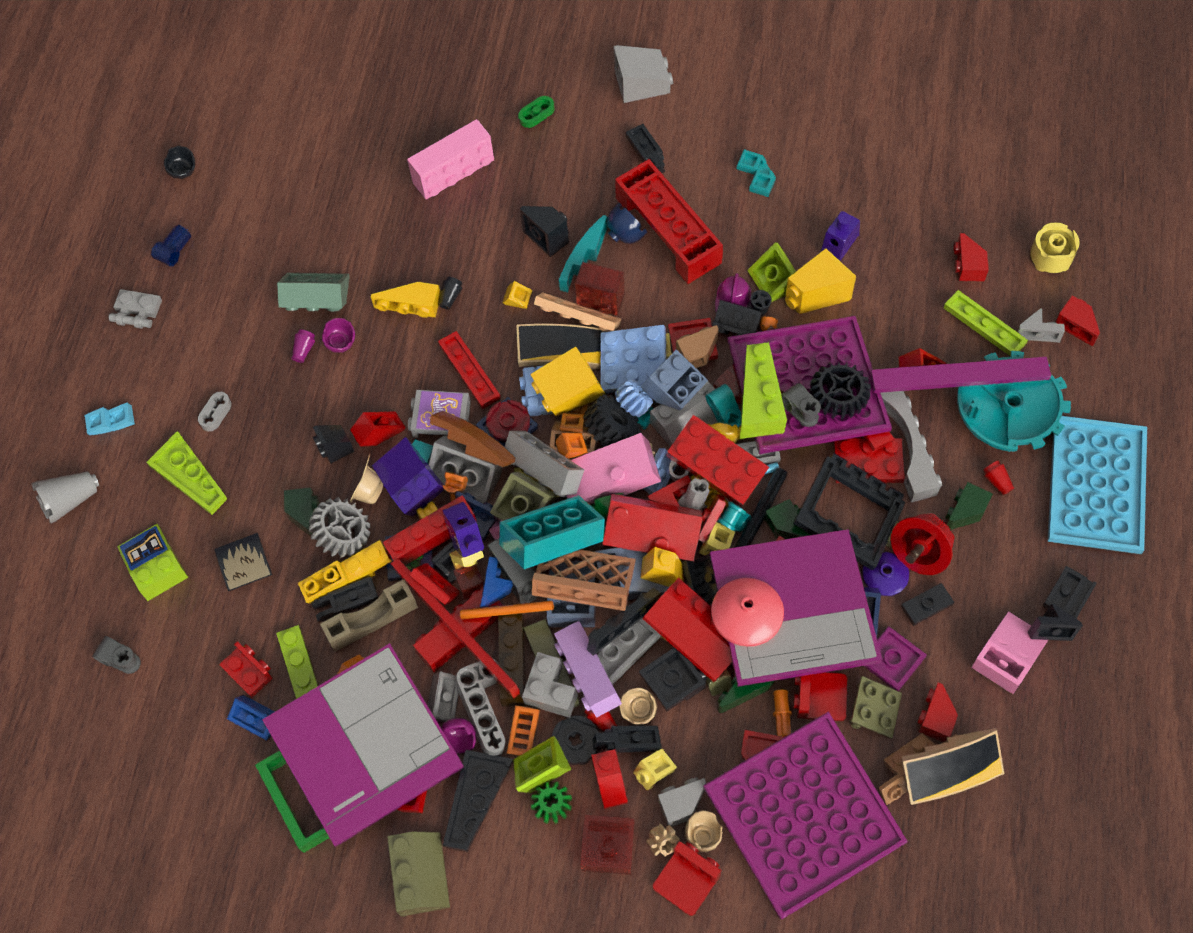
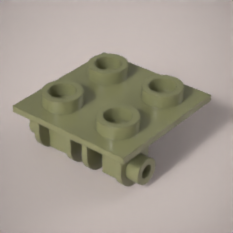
[850,676,902,738]

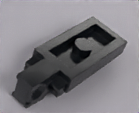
[625,124,665,173]
[592,726,662,752]

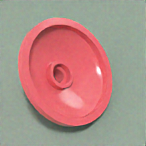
[711,578,784,647]

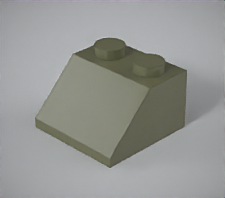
[490,472,557,521]

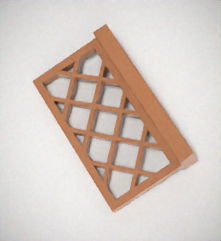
[532,550,636,611]

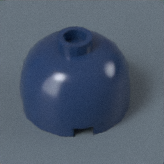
[607,202,648,244]

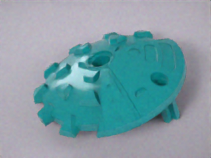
[957,351,1071,452]

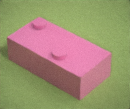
[566,433,661,507]

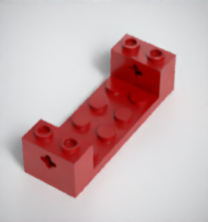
[615,159,723,284]

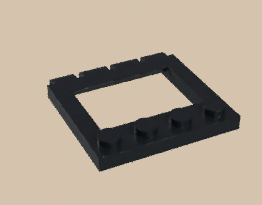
[793,453,906,570]

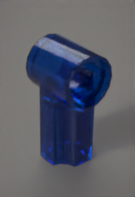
[151,225,192,267]

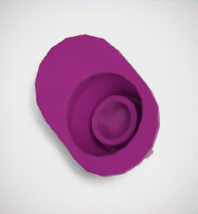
[715,273,751,313]

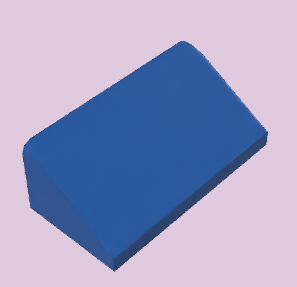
[227,695,275,740]

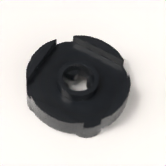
[552,715,598,765]

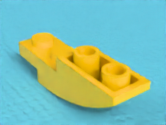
[298,540,392,603]

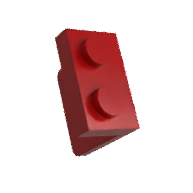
[794,672,847,721]
[653,841,722,916]

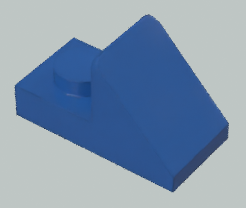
[480,557,513,608]

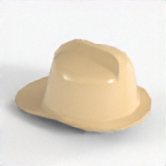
[350,454,383,504]

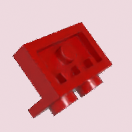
[219,641,273,698]

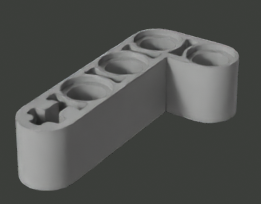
[456,659,505,756]

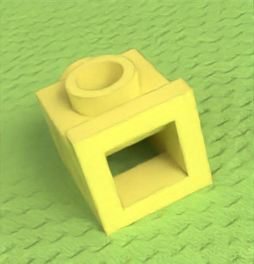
[699,522,735,556]

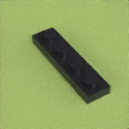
[587,587,660,656]

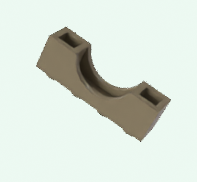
[320,579,418,652]

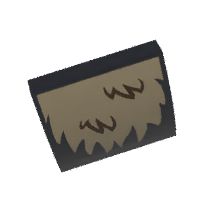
[214,533,273,591]

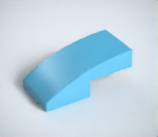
[85,402,135,435]

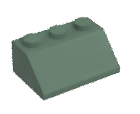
[277,273,349,312]

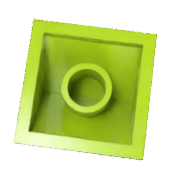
[747,242,796,302]
[514,736,572,793]

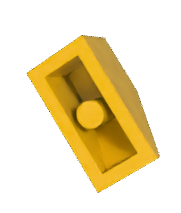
[641,547,685,587]

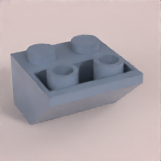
[641,350,708,410]

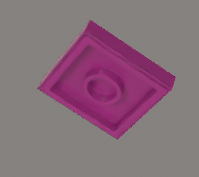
[864,626,927,692]

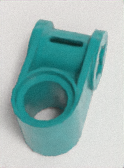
[705,384,741,427]
[717,501,751,532]

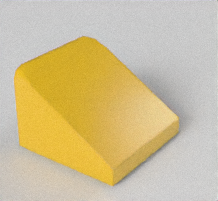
[502,281,532,309]

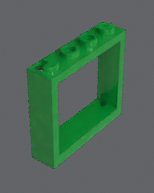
[255,751,329,853]

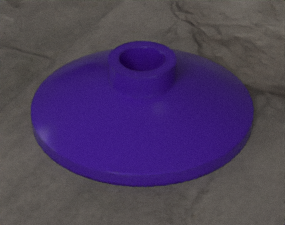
[862,552,909,596]

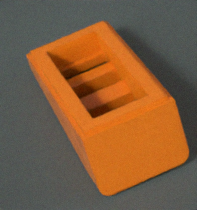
[507,705,540,756]

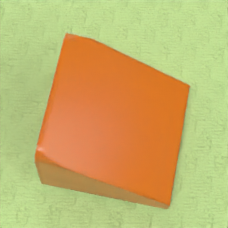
[556,433,588,459]

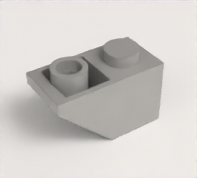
[658,778,706,827]

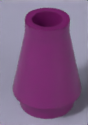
[291,330,315,363]

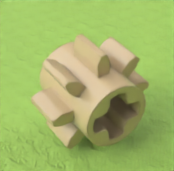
[646,824,679,856]

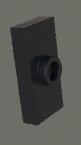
[901,583,954,626]

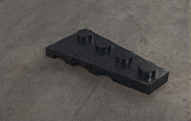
[443,750,514,852]

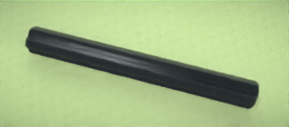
[734,468,787,548]

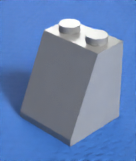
[614,45,673,103]

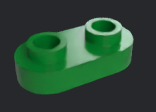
[518,96,555,128]

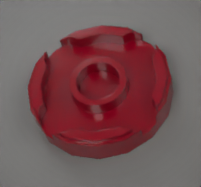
[486,400,530,443]

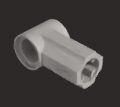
[678,478,709,512]

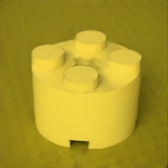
[1030,223,1079,273]

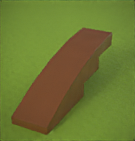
[430,411,516,467]

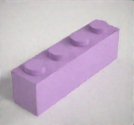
[554,621,622,718]

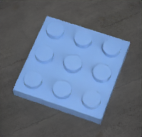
[601,325,666,394]

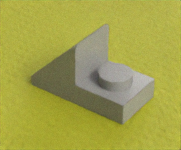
[1017,308,1065,343]

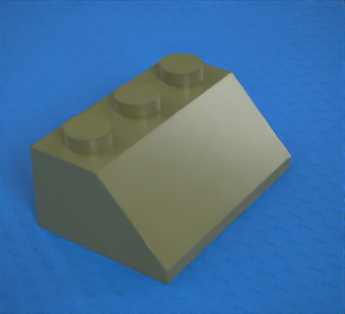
[388,832,450,917]

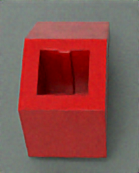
[953,233,989,281]
[917,682,958,742]

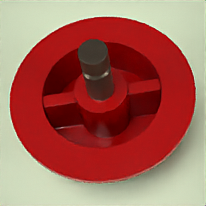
[891,513,954,575]

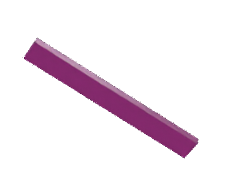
[870,357,1051,393]

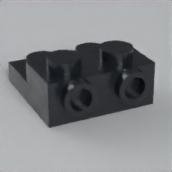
[639,647,707,712]

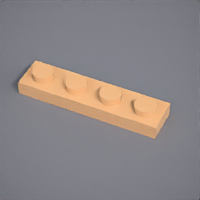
[534,292,621,332]

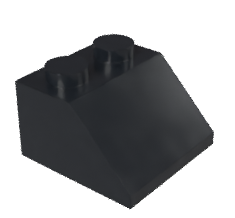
[520,206,569,257]

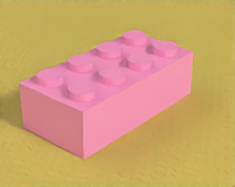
[407,119,494,199]

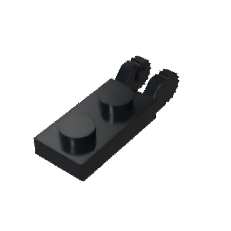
[312,577,379,622]

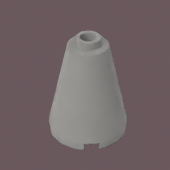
[31,472,100,524]

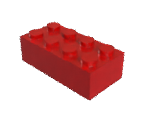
[666,415,769,508]

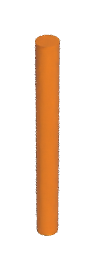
[460,601,554,619]

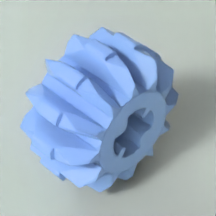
[615,379,653,417]

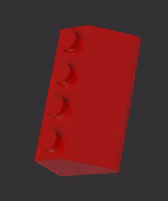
[642,578,732,682]

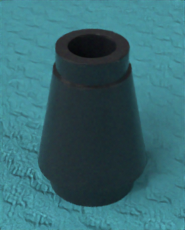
[438,276,463,310]

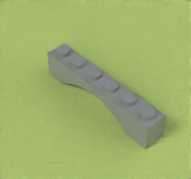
[881,391,942,503]

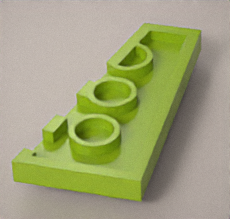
[147,431,227,515]

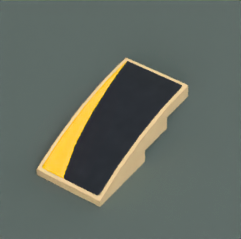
[516,324,604,370]
[901,728,1004,805]

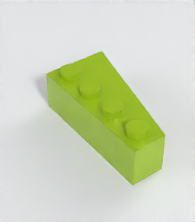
[740,342,787,439]

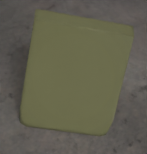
[705,668,733,696]

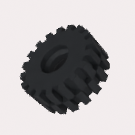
[583,395,641,447]

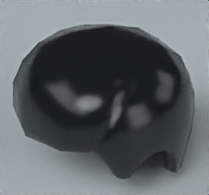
[164,146,195,179]

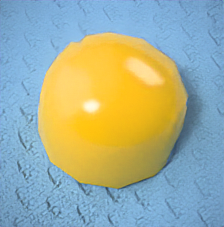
[708,423,740,443]

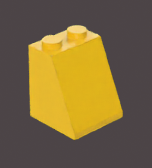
[785,249,856,314]
[530,347,606,416]

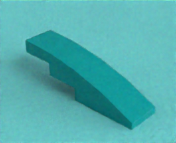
[559,215,608,292]

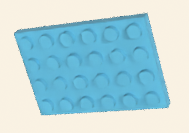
[1048,416,1147,554]

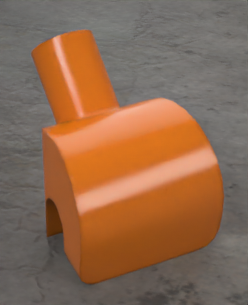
[443,471,468,501]

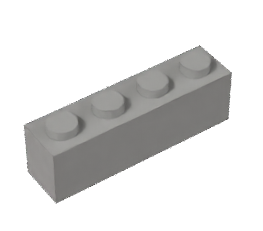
[504,431,584,497]

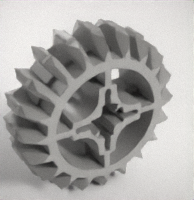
[309,497,370,558]

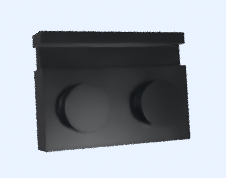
[1043,566,1097,619]

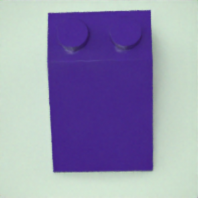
[372,437,445,517]

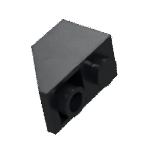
[313,425,354,463]

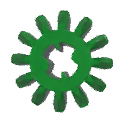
[531,781,572,824]

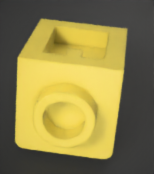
[449,550,484,574]
[634,749,677,791]

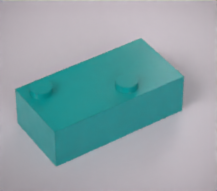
[499,495,605,569]

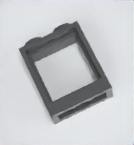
[488,538,538,604]

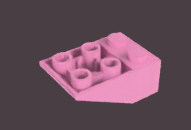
[971,611,1048,694]

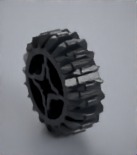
[809,361,871,420]

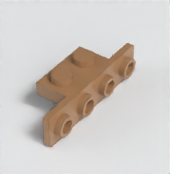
[879,733,958,805]

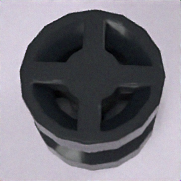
[747,290,772,317]

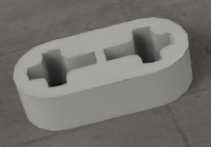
[198,392,232,432]

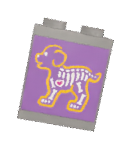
[408,390,471,438]

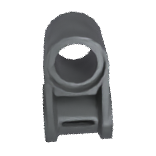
[781,383,821,427]
[92,636,141,674]

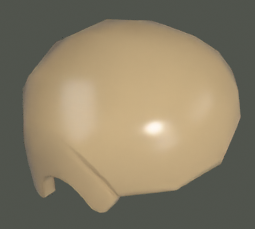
[619,688,657,725]
[685,810,722,852]

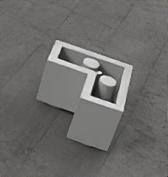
[522,652,578,718]

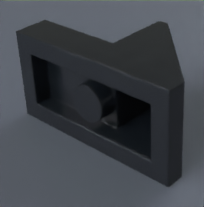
[1028,604,1083,641]

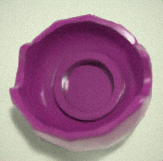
[322,318,355,353]
[441,718,476,753]

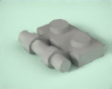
[109,289,162,329]

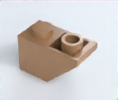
[676,325,718,368]

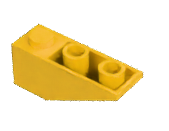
[371,282,441,318]

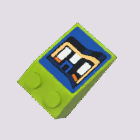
[117,524,188,601]

